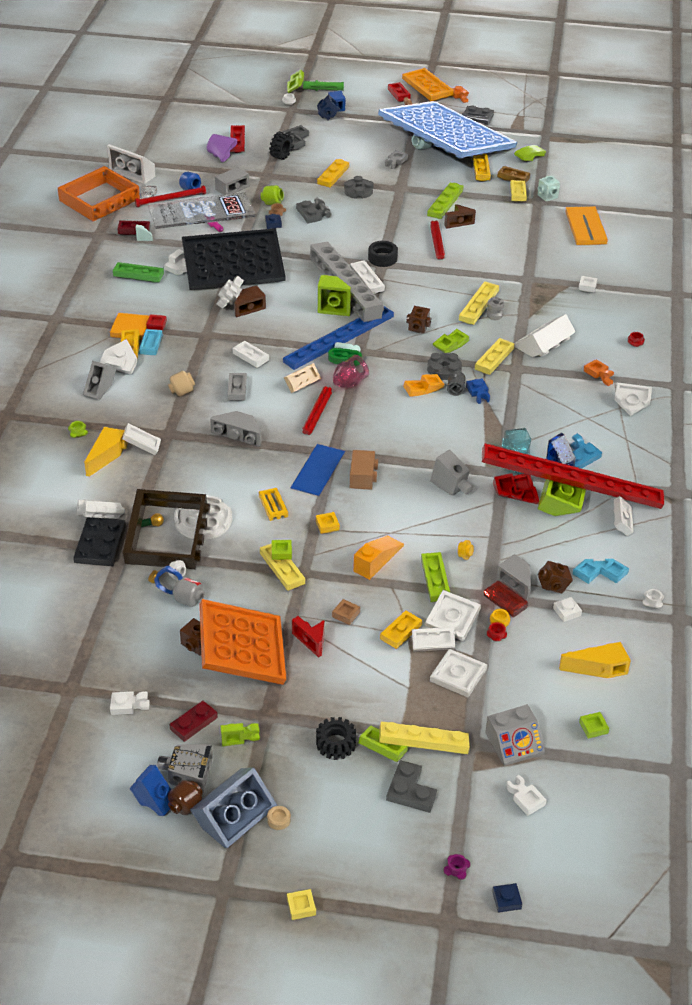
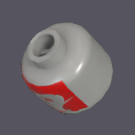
[173,577,205,607]

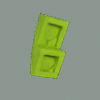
[287,70,304,93]
[514,145,546,161]
[433,329,469,353]

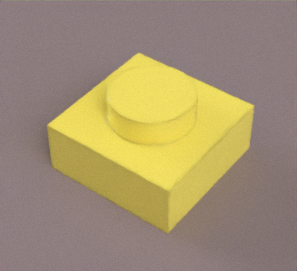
[287,889,316,920]

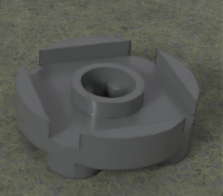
[344,176,374,199]
[427,353,462,380]

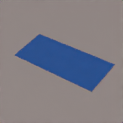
[290,444,345,496]

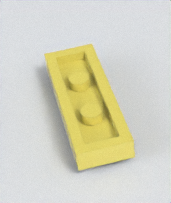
[475,338,515,375]
[260,543,305,591]

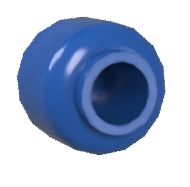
[179,171,201,190]

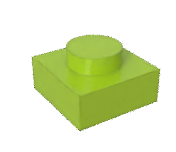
[272,540,292,560]
[579,712,609,739]

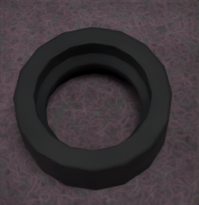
[368,240,398,267]

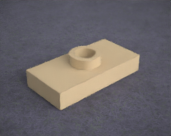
[284,363,321,393]

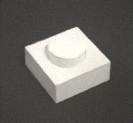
[579,276,598,292]
[553,597,582,622]

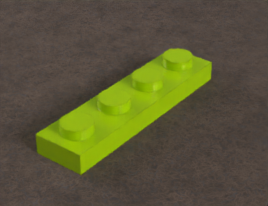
[427,182,464,219]

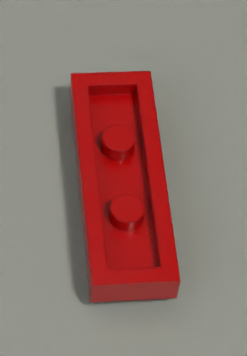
[230,125,245,153]

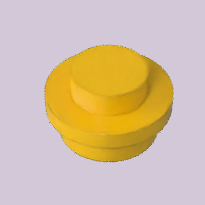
[458,540,474,560]
[490,609,510,627]

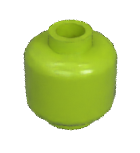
[261,185,284,205]

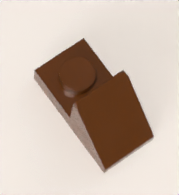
[444,204,476,229]

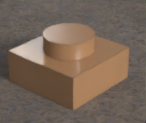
[332,599,360,625]

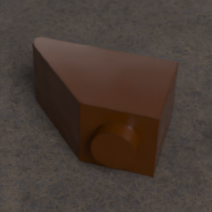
[234,285,266,318]

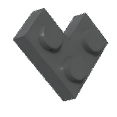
[282,125,309,150]
[386,760,437,813]

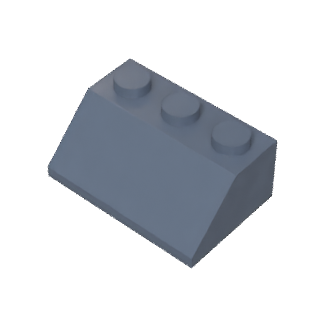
[190,767,278,848]

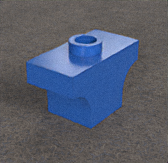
[129,765,171,816]

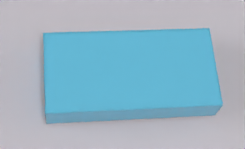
[139,329,163,355]

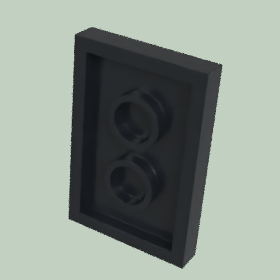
[73,517,126,567]

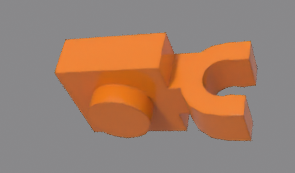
[452,86,469,103]
[584,359,614,386]

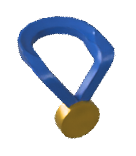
[148,566,183,595]

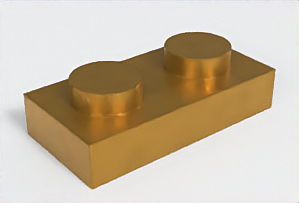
[497,166,530,183]

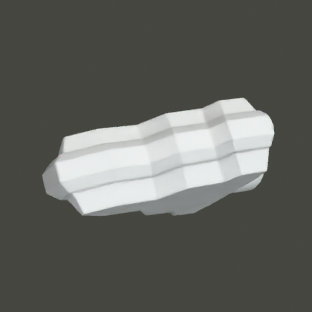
[77,499,125,519]

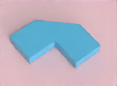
[573,559,629,584]

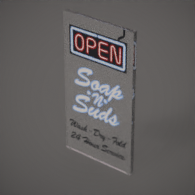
[148,192,256,229]

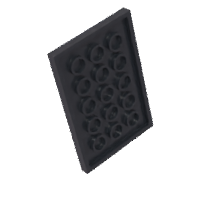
[182,228,286,290]

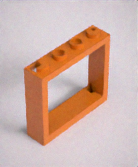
[58,166,140,221]

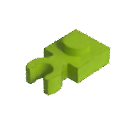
[220,723,260,746]

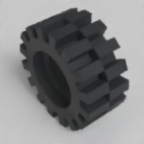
[269,131,293,160]
[316,717,356,760]

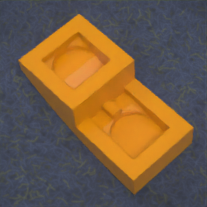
[403,374,444,397]

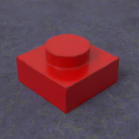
[146,314,167,331]

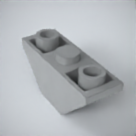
[210,411,261,447]

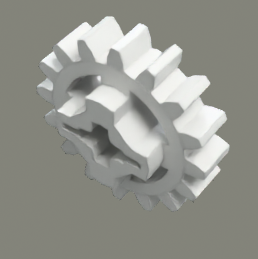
[216,276,244,309]

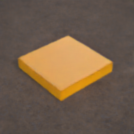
[110,313,149,340]

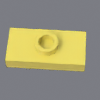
[510,180,527,201]

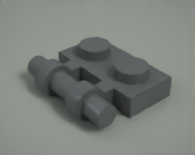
[296,197,332,223]

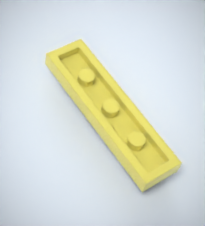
[459,281,499,325]
[379,721,470,754]

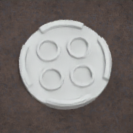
[174,495,232,540]

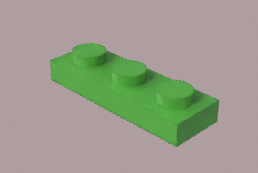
[113,262,164,282]

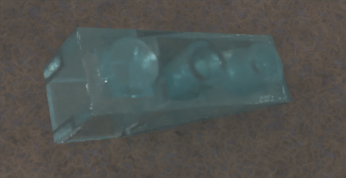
[502,428,531,475]

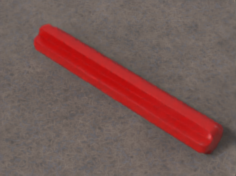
[430,220,445,260]
[302,386,332,435]

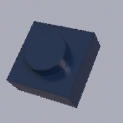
[265,214,282,229]
[492,883,522,913]

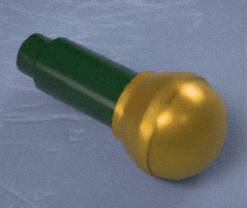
[141,513,164,528]

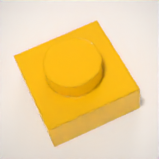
[316,512,340,534]

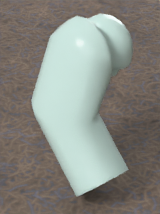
[335,342,361,352]

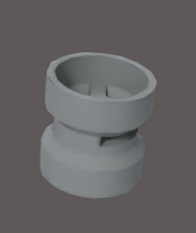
[487,297,504,320]

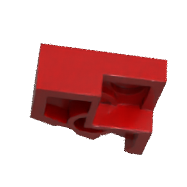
[493,473,539,504]

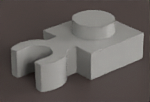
[385,150,408,169]

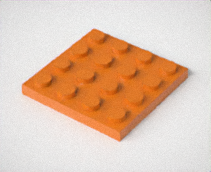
[199,599,286,685]

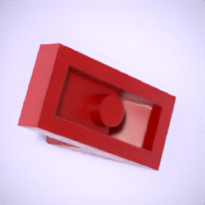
[292,616,325,658]

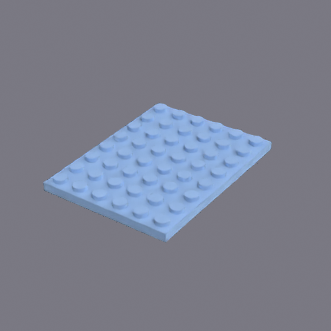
[378,101,517,158]

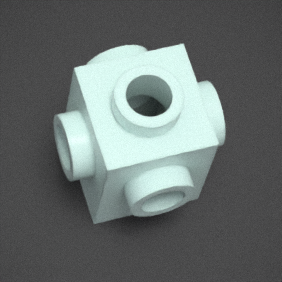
[537,176,560,201]

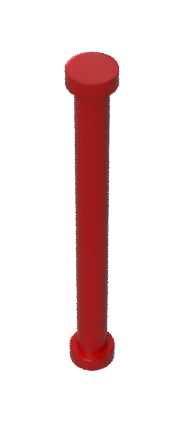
[135,185,206,207]

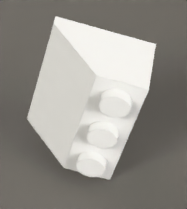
[107,144,156,184]
[514,314,575,357]

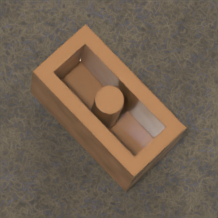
[350,450,378,490]

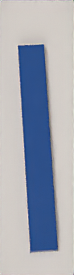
[283,306,394,370]

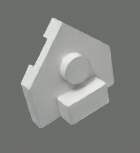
[164,249,187,275]
[99,339,138,375]
[614,382,652,416]

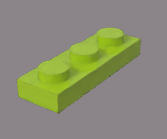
[421,552,450,602]

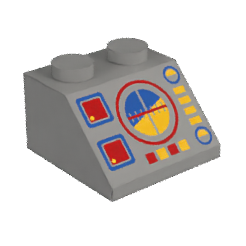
[485,704,545,766]

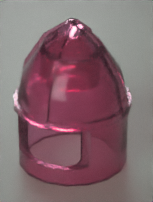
[333,355,369,388]

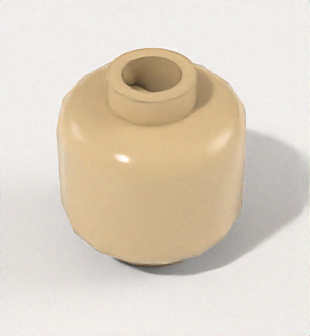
[168,371,195,397]

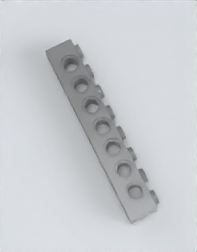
[310,242,384,322]

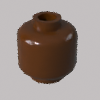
[168,780,203,815]

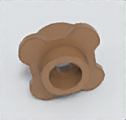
[269,203,286,216]

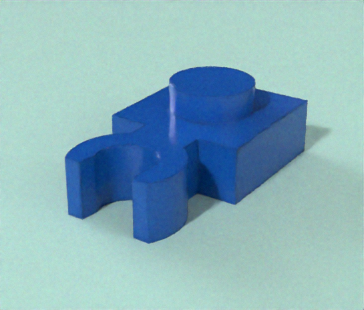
[466,378,490,404]

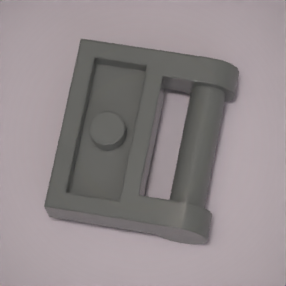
[462,105,494,125]

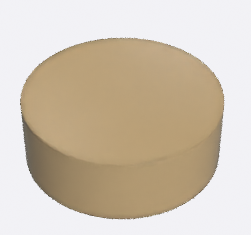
[267,806,291,830]

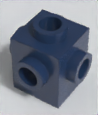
[317,94,340,120]

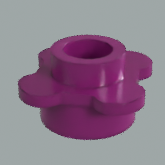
[443,854,470,880]

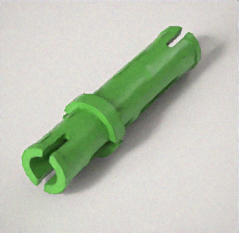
[303,80,344,91]

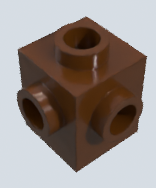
[406,306,432,333]
[537,561,573,594]
[180,618,201,656]

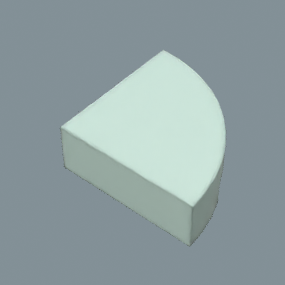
[136,225,153,241]

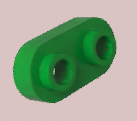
[328,348,362,367]

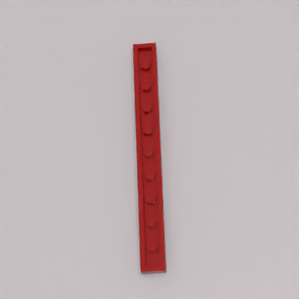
[482,443,664,509]

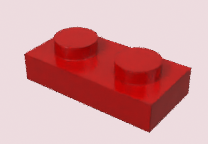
[388,82,411,102]

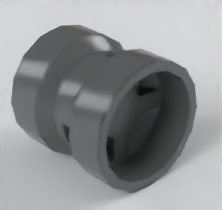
[447,371,466,396]

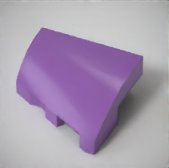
[207,134,238,162]

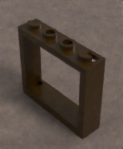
[123,489,210,570]

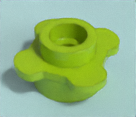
[68,421,88,438]

